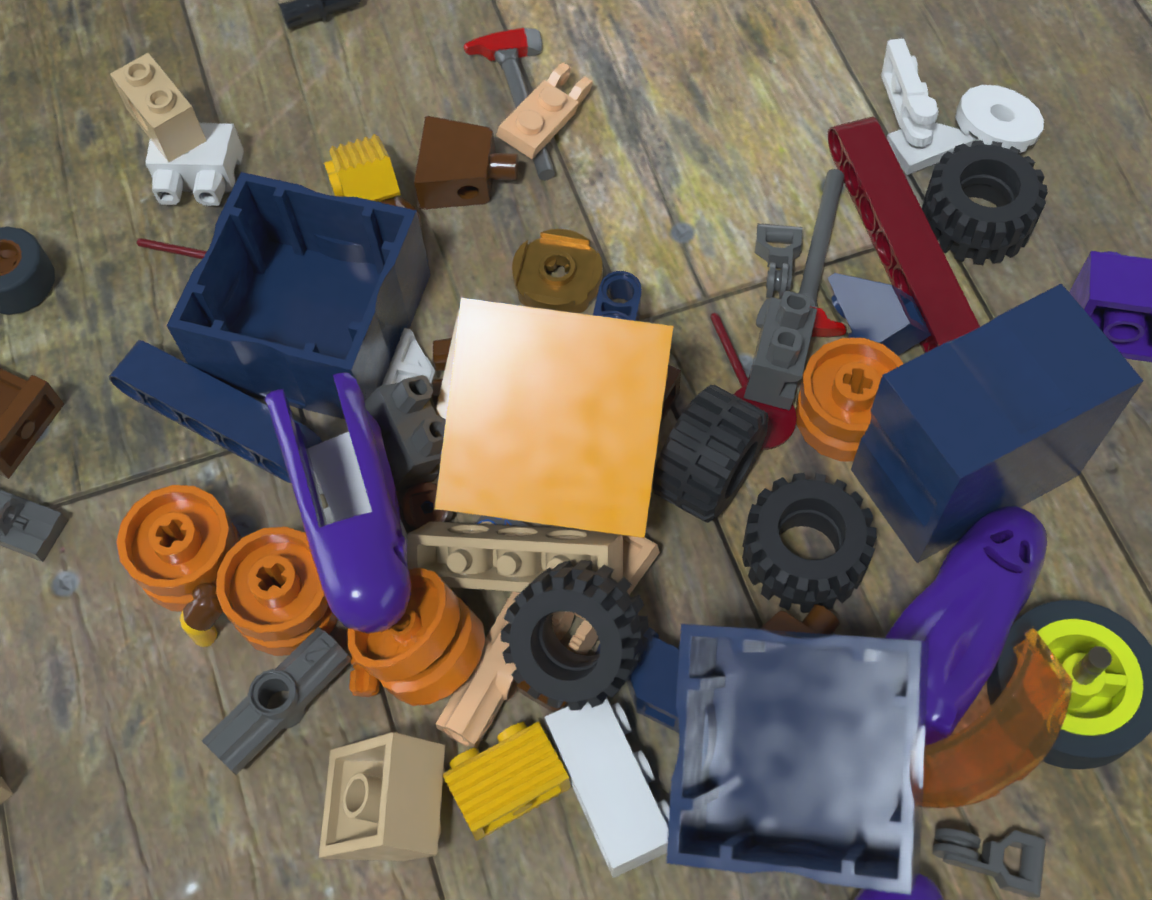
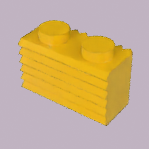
[324,134,401,202]
[442,722,571,841]

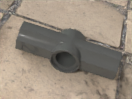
[201,627,351,775]

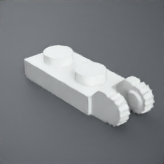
[881,39,939,147]

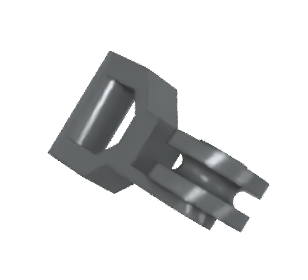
[755,223,802,299]
[932,828,1046,898]

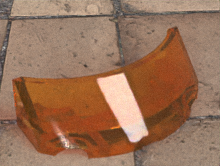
[922,627,1073,808]

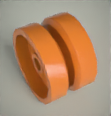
[795,338,903,461]
[116,485,242,612]
[216,527,338,656]
[348,568,485,706]

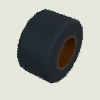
[0,226,55,315]

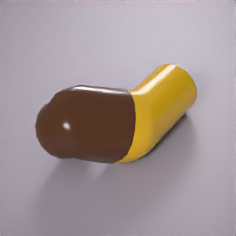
[180,583,223,647]

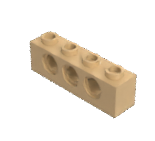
[407,521,623,592]

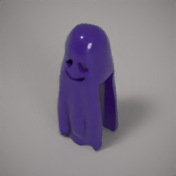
[265,373,411,634]
[885,506,1047,756]

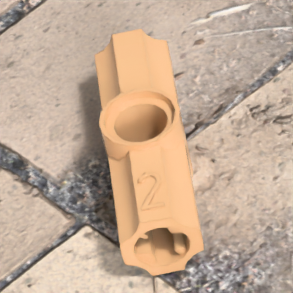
[436,592,519,748]

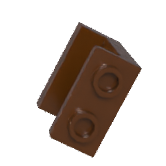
[0,368,64,479]

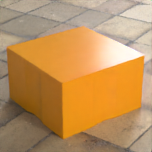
[435,298,673,538]

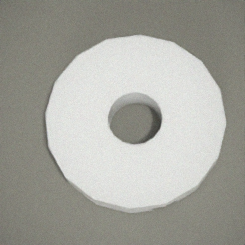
[956,85,1044,153]

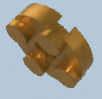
[512,229,603,314]

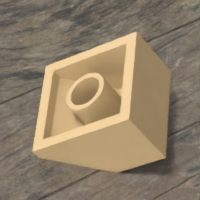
[319,732,445,861]

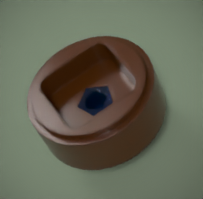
[402,482,453,530]

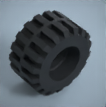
[922,140,1048,264]
[653,385,768,523]
[742,473,877,613]
[501,560,649,711]

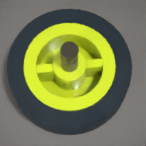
[987,600,1152,770]

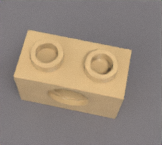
[110,53,206,162]

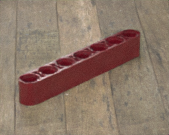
[828,116,980,353]

